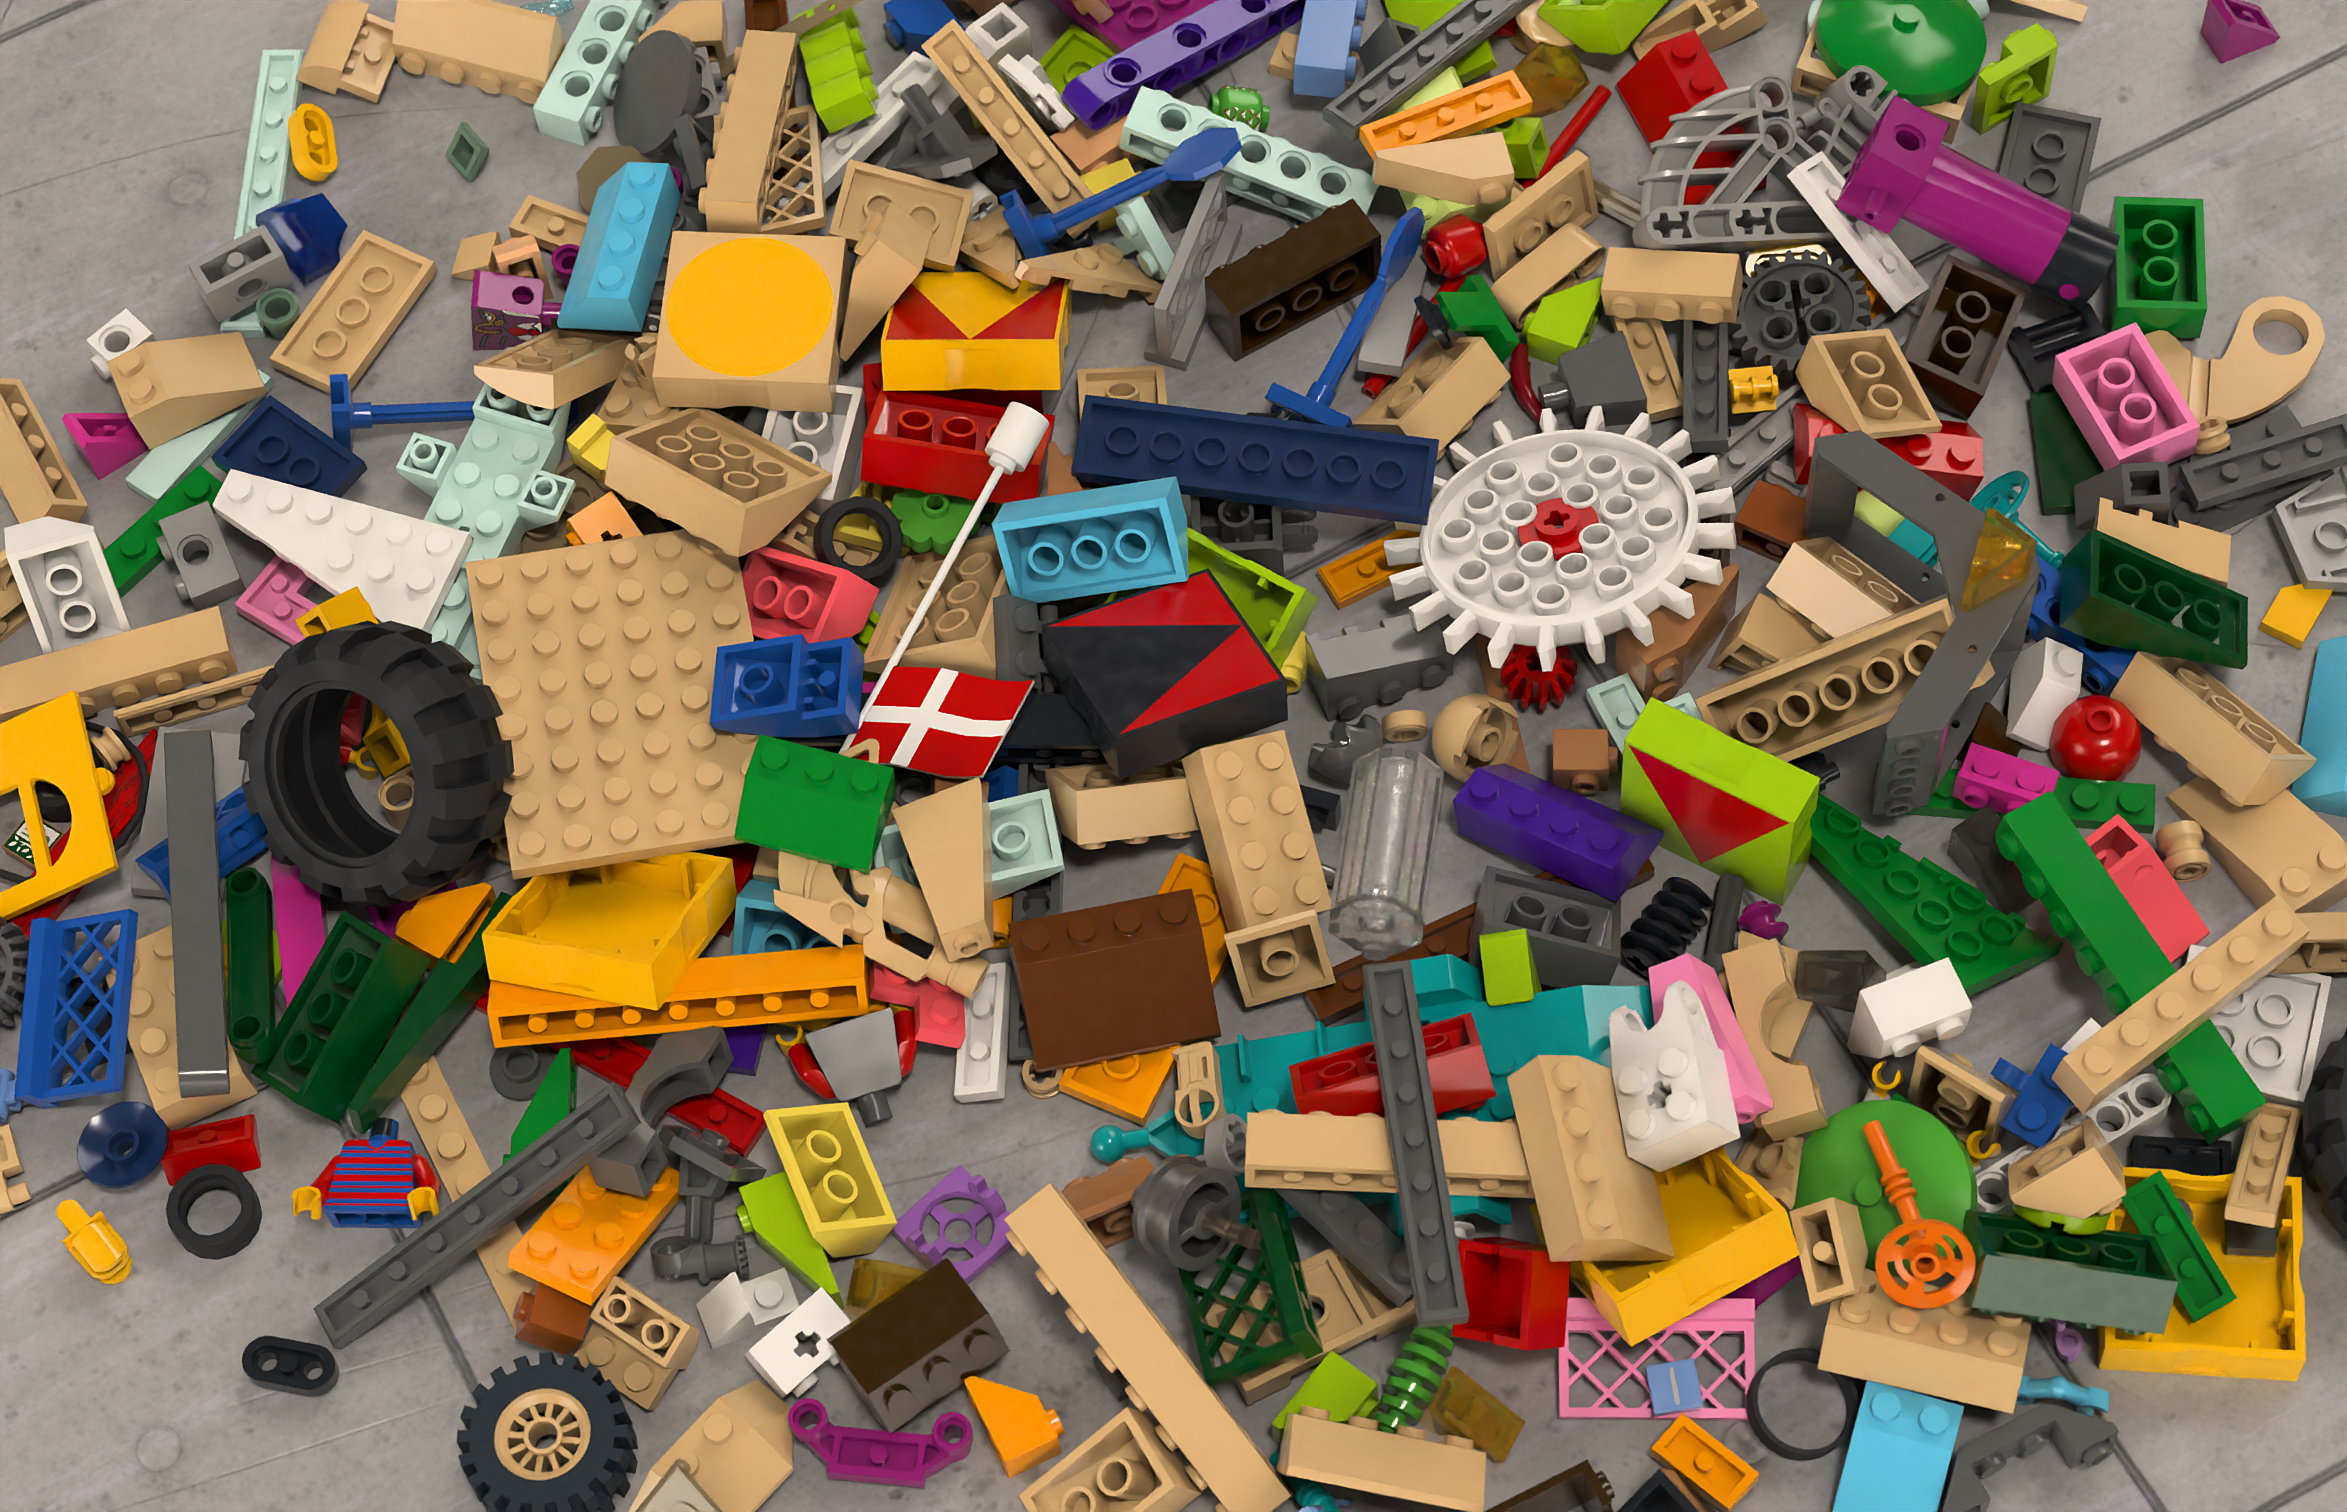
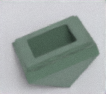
[445,122,490,182]

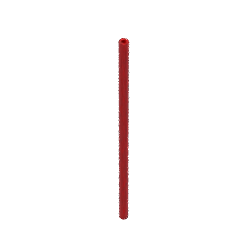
[1362,85,1612,399]

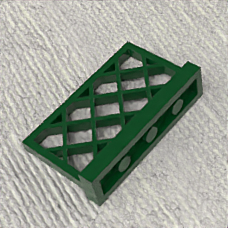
[1178,1187,1324,1387]

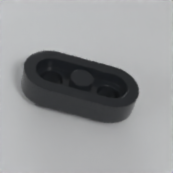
[242,1336,339,1396]

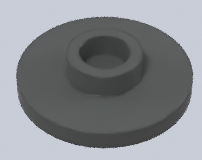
[489,1044,554,1099]

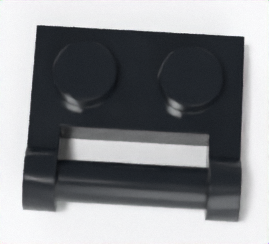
[2007,303,2107,393]

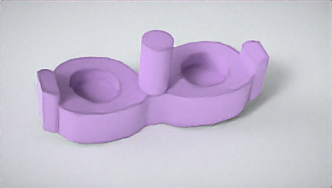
[2046,1319,2083,1363]

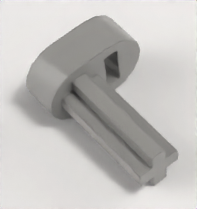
[1194,1113,1247,1177]

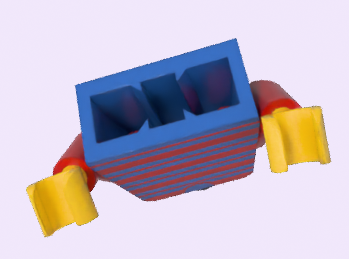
[292,1117,441,1228]

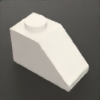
[2006,637,2083,752]

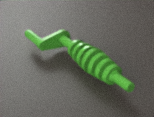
[1374,1324,1457,1434]

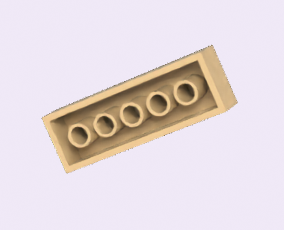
[1695,593,1995,762]

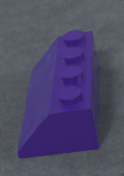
[1453,763,1664,902]

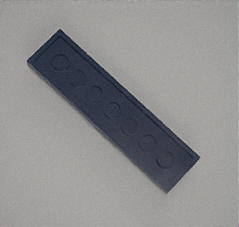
[1072,395,1439,525]

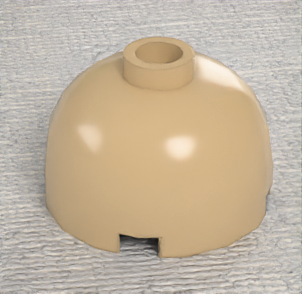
[1432,693,1519,783]

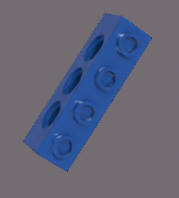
[2025,555,2142,696]

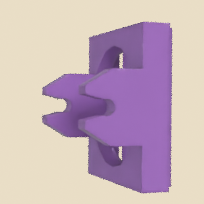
[891,1165,1012,1284]

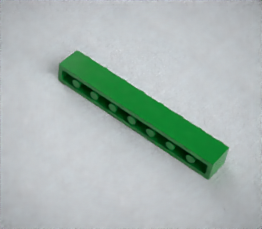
[1995,791,2267,1144]

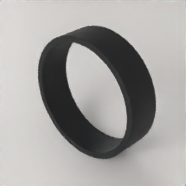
[1746,1348,1859,1461]

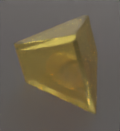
[1960,508,2037,613]

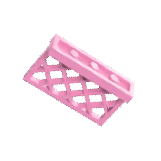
[1558,1298,1755,1421]

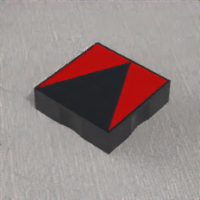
[1041,568,1288,779]

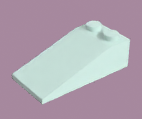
[874,789,1065,934]

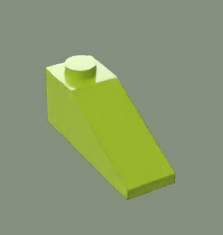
[735,1170,845,1310]

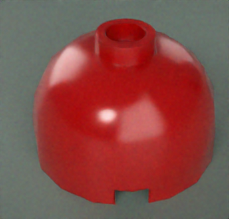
[2048,694,2142,782]

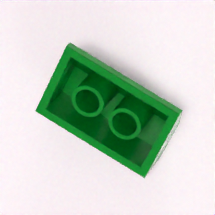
[734,734,896,874]

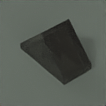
[1794,950,1887,1013]

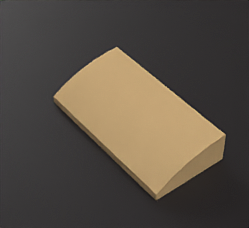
[474,328,634,410]

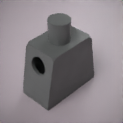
[1538,330,1647,429]

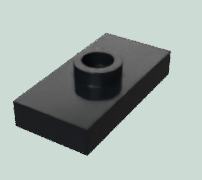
[2132,1135,2232,1176]

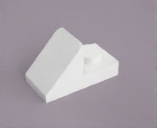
[696,1267,799,1349]

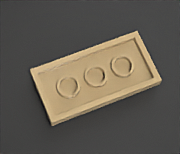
[269,230,437,394]

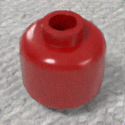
[1422,214,1487,278]

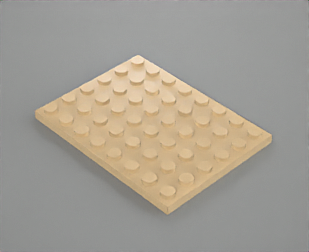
[465,529,772,880]

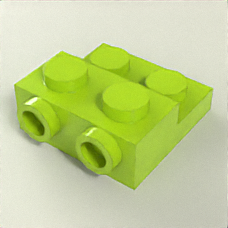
[1970,22,2059,136]

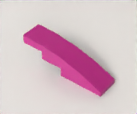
[271,854,328,1008]

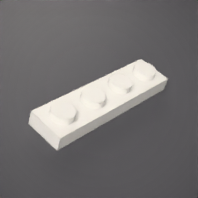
[1787,151,1930,313]

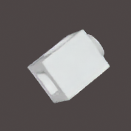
[86,309,156,380]

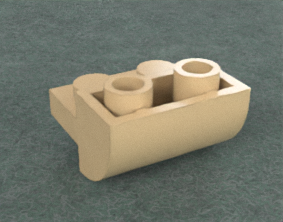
[295,0,396,103]
[574,1276,699,1411]

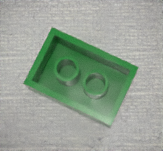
[2109,196,2207,338]

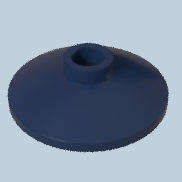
[77,1101,168,1189]

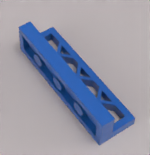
[135,780,268,905]

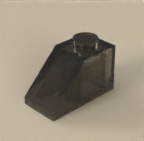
[1947,804,2038,916]

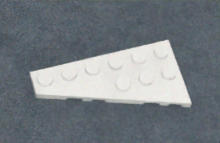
[212,469,473,633]

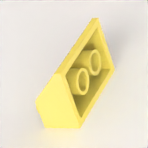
[763,1102,897,1258]

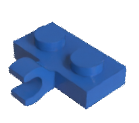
[1990,1043,2074,1148]

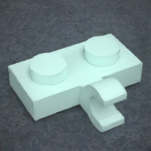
[1111,196,1175,280]

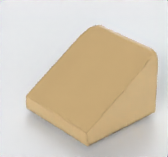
[451,232,502,280]

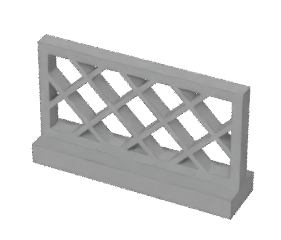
[1144,170,1243,371]

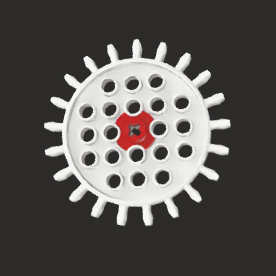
[1384,406,1737,672]

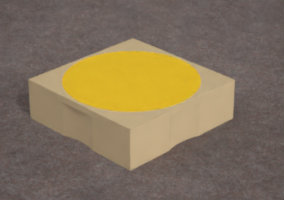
[652,231,851,413]

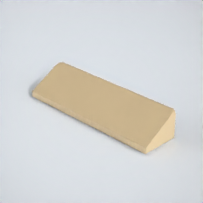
[113,664,275,738]

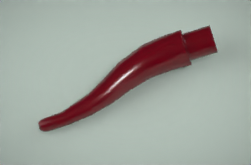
[1509,344,1543,431]

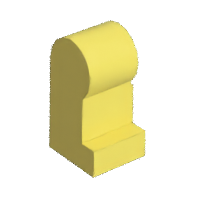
[566,413,621,495]

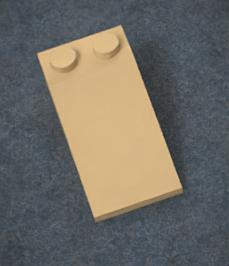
[2166,776,2347,913]

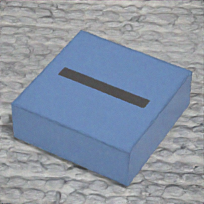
[1645,1358,1703,1417]

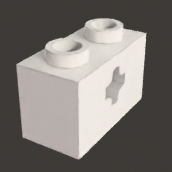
[744,1287,851,1399]

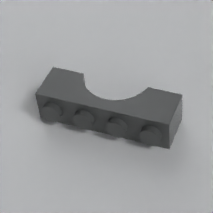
[588,1026,734,1198]

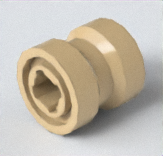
[2155,820,2212,883]

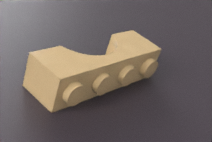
[1719,938,1829,1142]

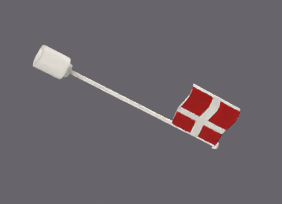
[838,402,1050,779]

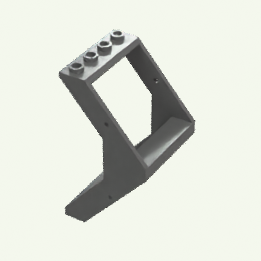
[1803,430,2041,816]

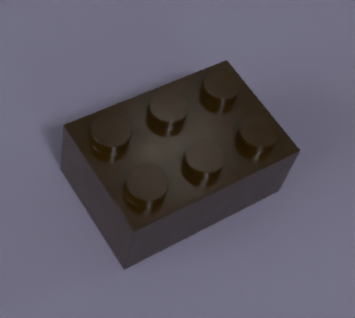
[1901,254,2028,419]

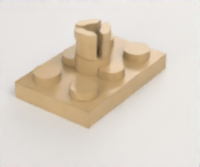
[1483,150,1599,283]
[828,159,974,272]
[597,332,691,435]

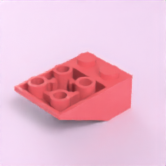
[2084,813,2210,964]

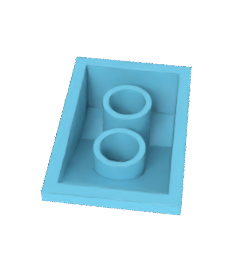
[1832,1380,1964,1512]

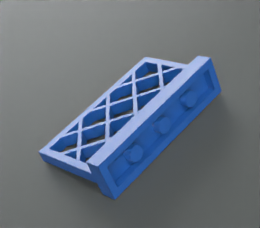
[14,909,138,1109]

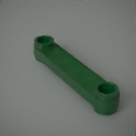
[226,867,276,1064]

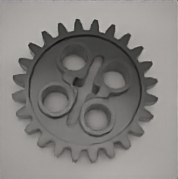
[1728,249,1872,381]

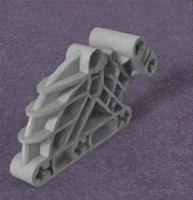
[1632,65,1910,253]

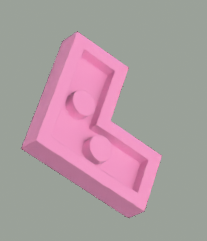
[234,555,317,646]

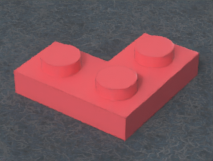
[869,959,966,1049]

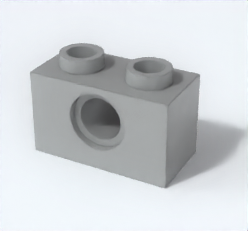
[188,225,295,323]
[156,501,246,611]

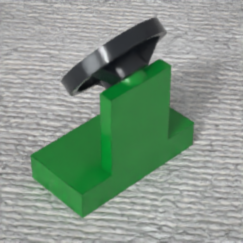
[1414,275,1520,364]

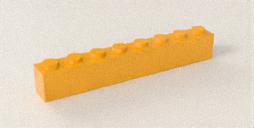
[487,944,869,1048]

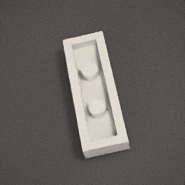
[954,962,1011,1103]

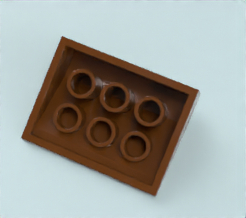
[1008,888,1221,1073]

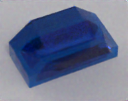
[255,193,348,285]

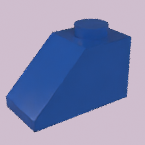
[883,0,966,59]

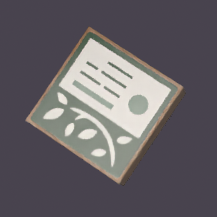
[1,818,65,871]

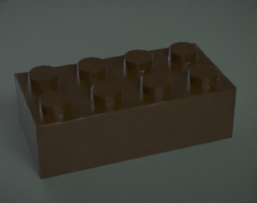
[1204,198,1382,362]

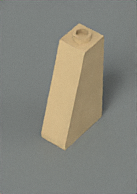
[892,777,994,962]

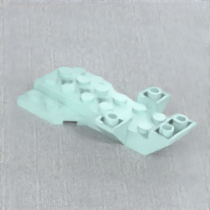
[396,383,576,685]

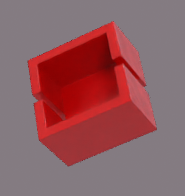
[1452,1236,1570,1350]

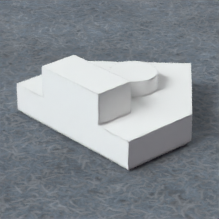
[997,53,1075,131]

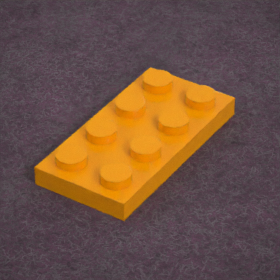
[508,1164,683,1306]

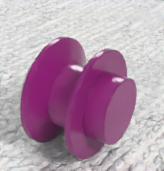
[1737,901,1789,942]

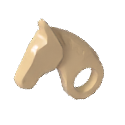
[2144,295,2325,425]

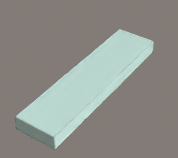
[125,369,274,504]

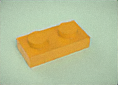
[1650,1413,1759,1512]

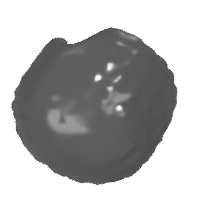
[1310,714,1384,783]

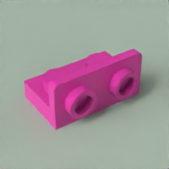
[1952,742,2060,815]

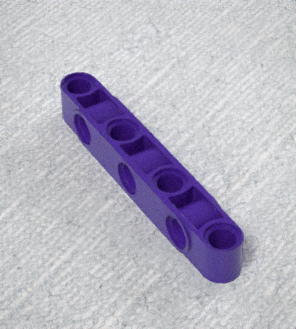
[1061,0,1306,131]

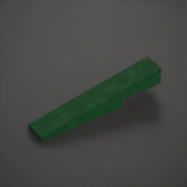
[347,891,512,1134]

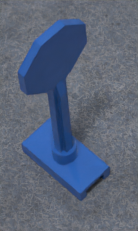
[1000,127,1242,259]
[1265,206,1425,429]
[329,374,579,452]

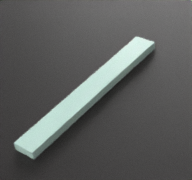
[220,50,305,338]

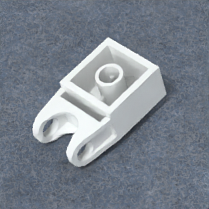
[1609,980,1741,1173]

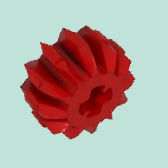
[1500,644,1577,713]

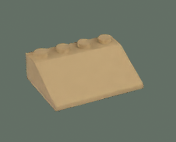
[604,407,833,557]
[863,534,1011,680]
[1507,1055,1675,1261]

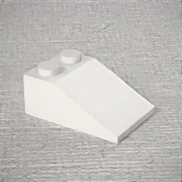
[1847,958,1973,1059]

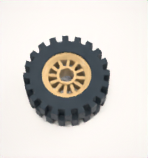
[457,1352,638,1512]

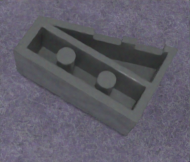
[1305,614,1453,722]

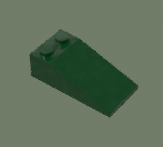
[2060,528,2248,670]

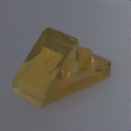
[1428,1366,1526,1463]

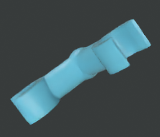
[2016,1375,2110,1417]

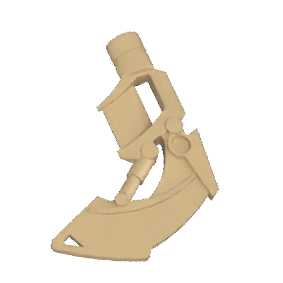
[773,739,991,1000]

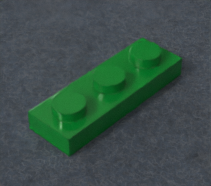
[2121,1170,2237,1322]

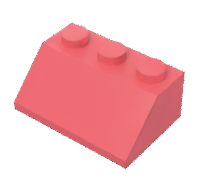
[741,546,880,644]

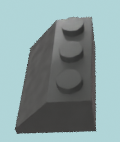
[1468,865,1621,989]

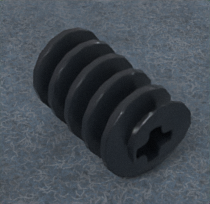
[1621,877,1716,978]

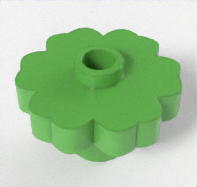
[891,488,982,555]

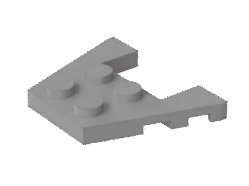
[2271,464,2347,592]

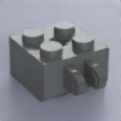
[1190,495,1318,575]

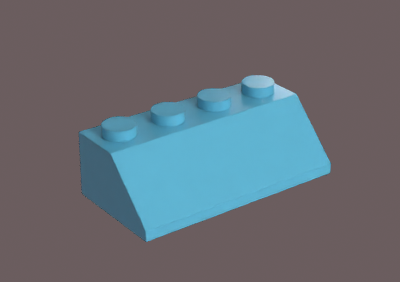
[557,162,681,332]
[992,476,1189,603]
[2291,635,2347,818]

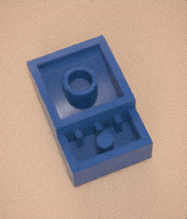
[710,634,864,737]

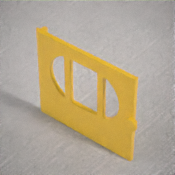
[0,690,119,920]

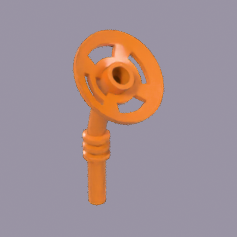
[1862,1120,1976,1309]

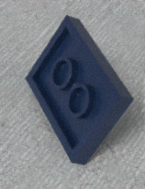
[211,395,368,498]

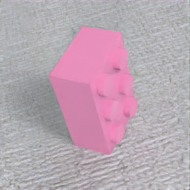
[2052,322,2200,471]

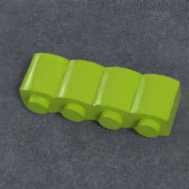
[793,0,880,134]

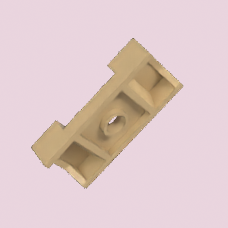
[1204,1246,1418,1405]

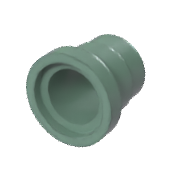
[255,288,300,340]

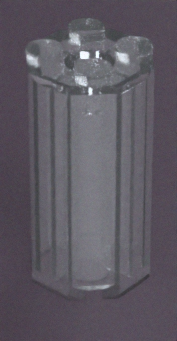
[1328,747,1444,961]

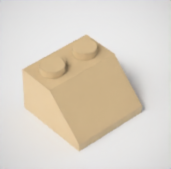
[1224,909,1336,1008]
[2008,1117,2126,1219]

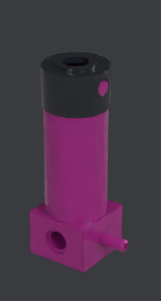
[1835,95,2120,313]

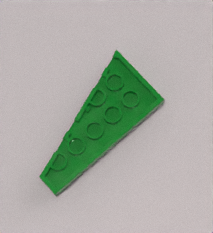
[1810,793,2064,997]

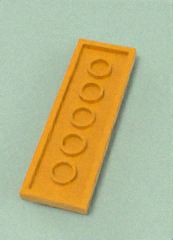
[1058,852,1230,1126]

